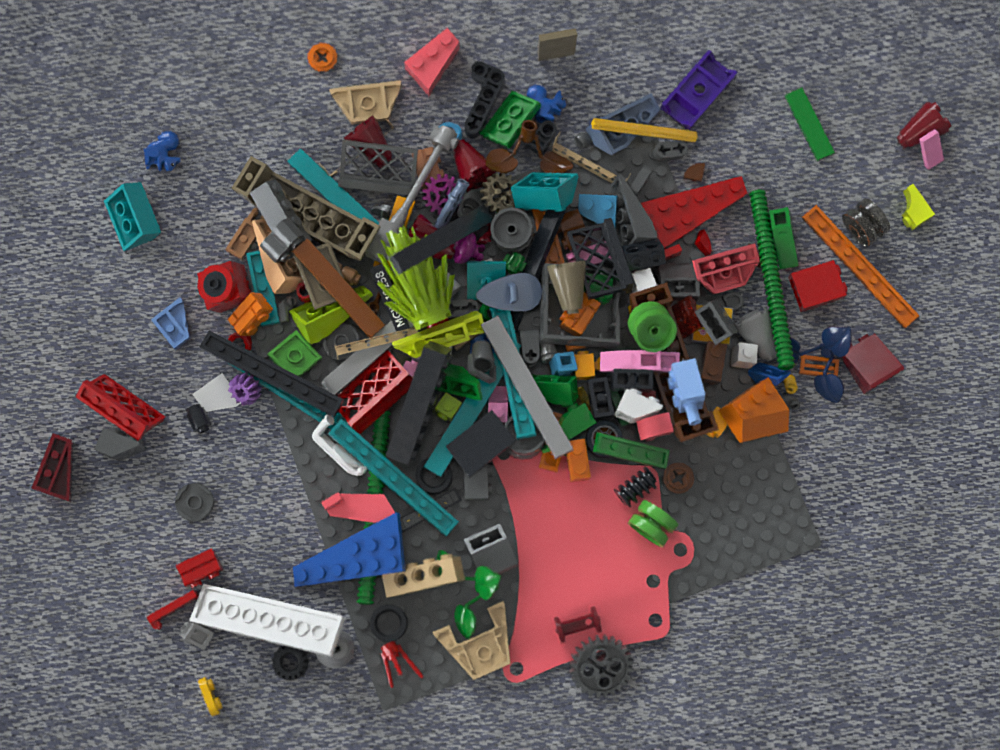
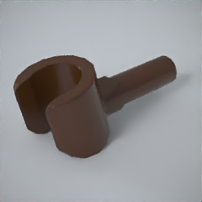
[368,292,381,315]

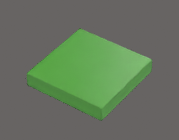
[267,330,322,377]

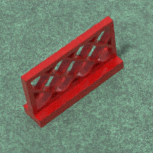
[337,350,413,435]
[76,374,166,441]

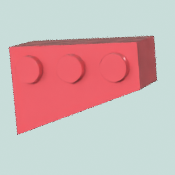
[404,28,460,96]

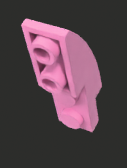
[600,350,680,373]

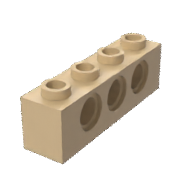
[382,554,465,598]

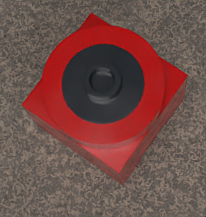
[197,261,251,313]

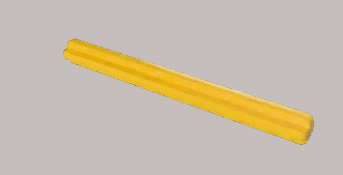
[591,118,698,142]

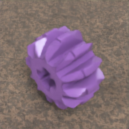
[228,372,262,406]

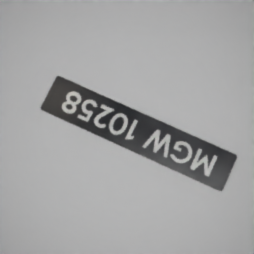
[370,264,410,333]

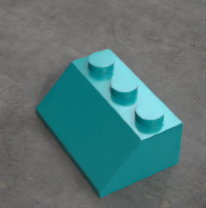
[511,172,579,212]
[104,182,161,251]

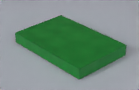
[480,91,542,149]

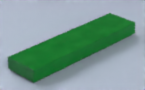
[785,88,835,161]
[593,433,670,469]

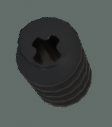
[614,467,657,508]

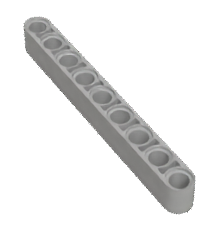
[321,272,462,396]

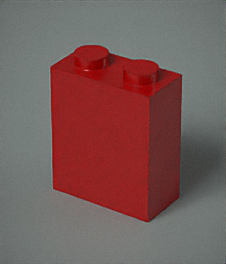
[788,260,848,312]

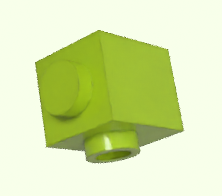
[435,393,462,422]

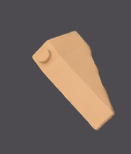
[252,219,303,294]

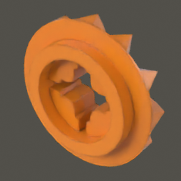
[308,43,337,72]

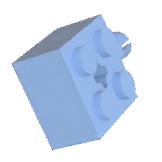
[667,359,705,425]

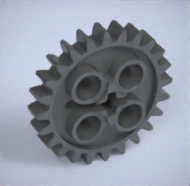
[569,634,634,698]

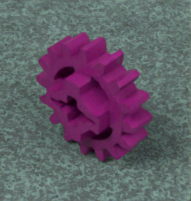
[422,174,463,215]

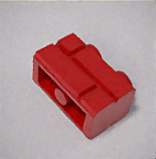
[176,548,223,589]

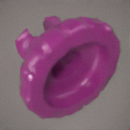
[453,233,485,264]

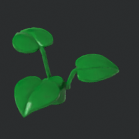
[436,550,501,639]

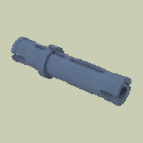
[434,179,469,229]

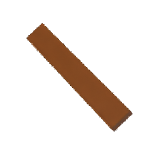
[292,238,385,338]

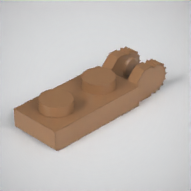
[225,208,264,260]

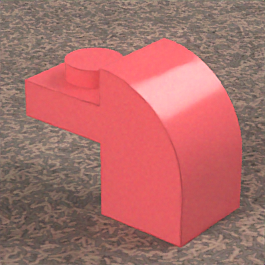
[636,412,674,442]

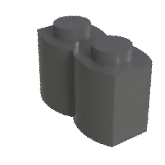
[260,218,304,263]

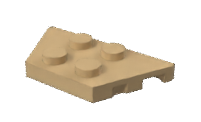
[330,80,402,125]

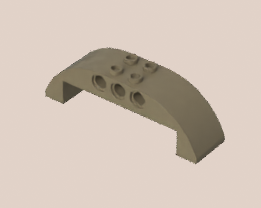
[231,156,381,261]

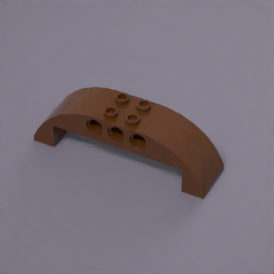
[629,282,719,442]

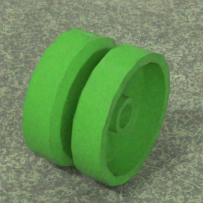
[628,301,677,352]
[628,500,679,547]

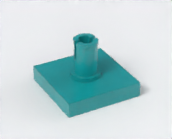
[467,261,506,300]

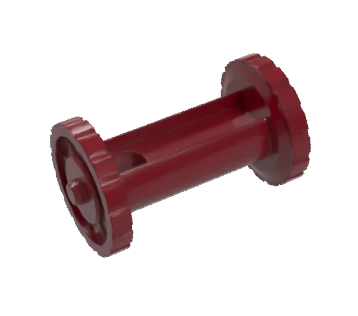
[554,606,602,643]

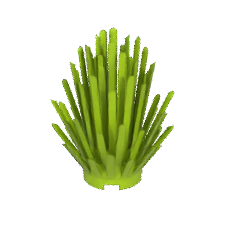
[377,225,455,330]

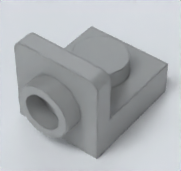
[180,619,214,650]

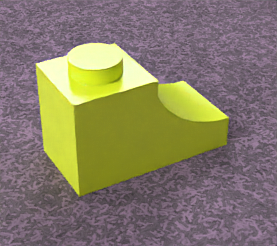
[902,184,935,231]

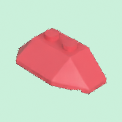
[692,243,760,294]

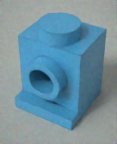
[549,352,578,376]

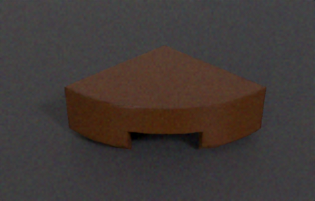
[683,163,705,182]

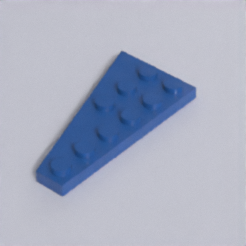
[293,512,406,587]

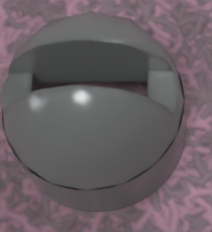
[574,133,591,148]

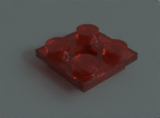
[671,295,704,339]

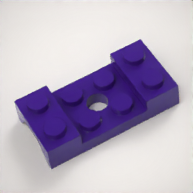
[660,50,738,130]

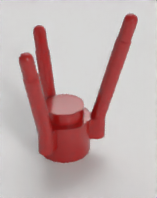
[381,641,423,688]

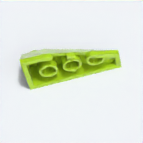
[289,285,373,344]

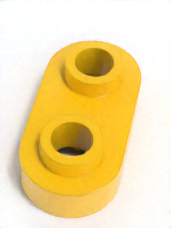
[198,676,222,717]

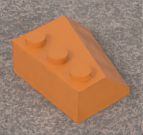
[719,377,789,443]

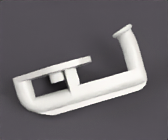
[312,415,368,476]

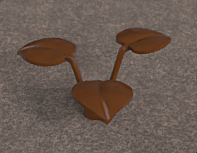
[485,120,573,173]

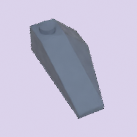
[585,93,660,155]

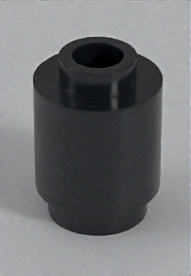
[186,404,211,434]

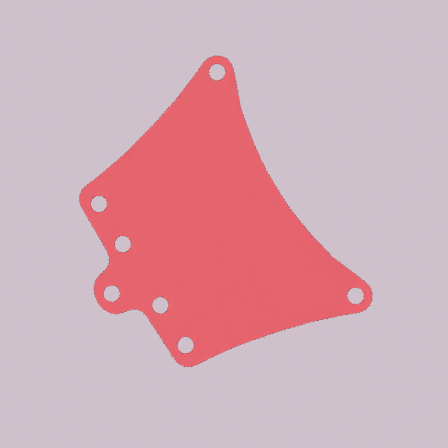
[492,451,694,683]

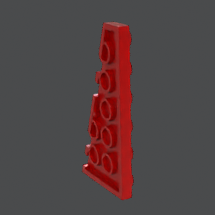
[641,176,747,249]

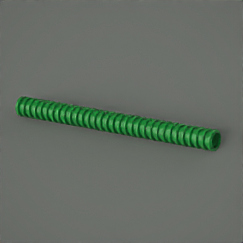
[749,189,795,370]
[356,411,391,605]

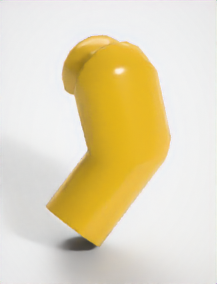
[783,374,798,394]

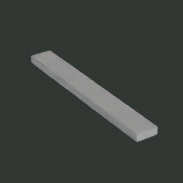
[481,316,573,459]

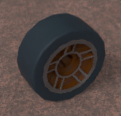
[585,420,623,459]

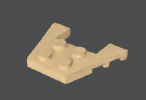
[433,601,510,680]

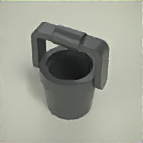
[468,341,496,384]

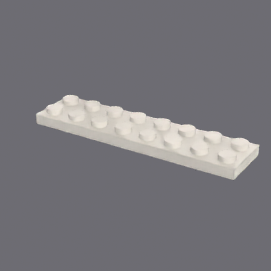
[190,584,345,657]

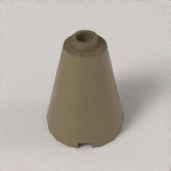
[547,261,586,314]

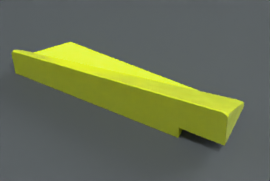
[392,311,484,358]

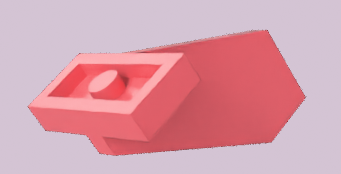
[321,492,395,523]

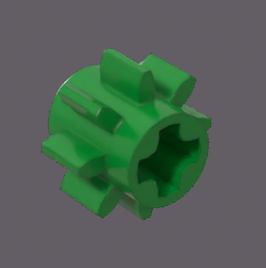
[503,252,527,274]

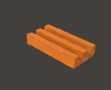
[799,355,840,376]

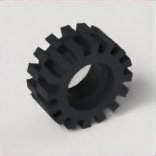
[272,645,309,680]

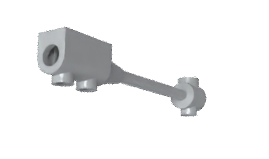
[365,126,459,263]

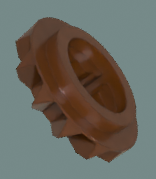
[663,462,694,494]

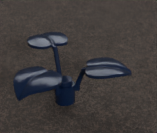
[789,326,852,403]

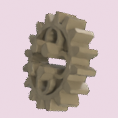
[480,173,517,213]

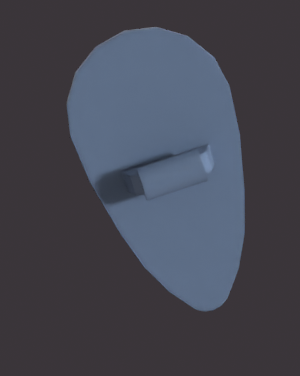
[476,273,542,311]

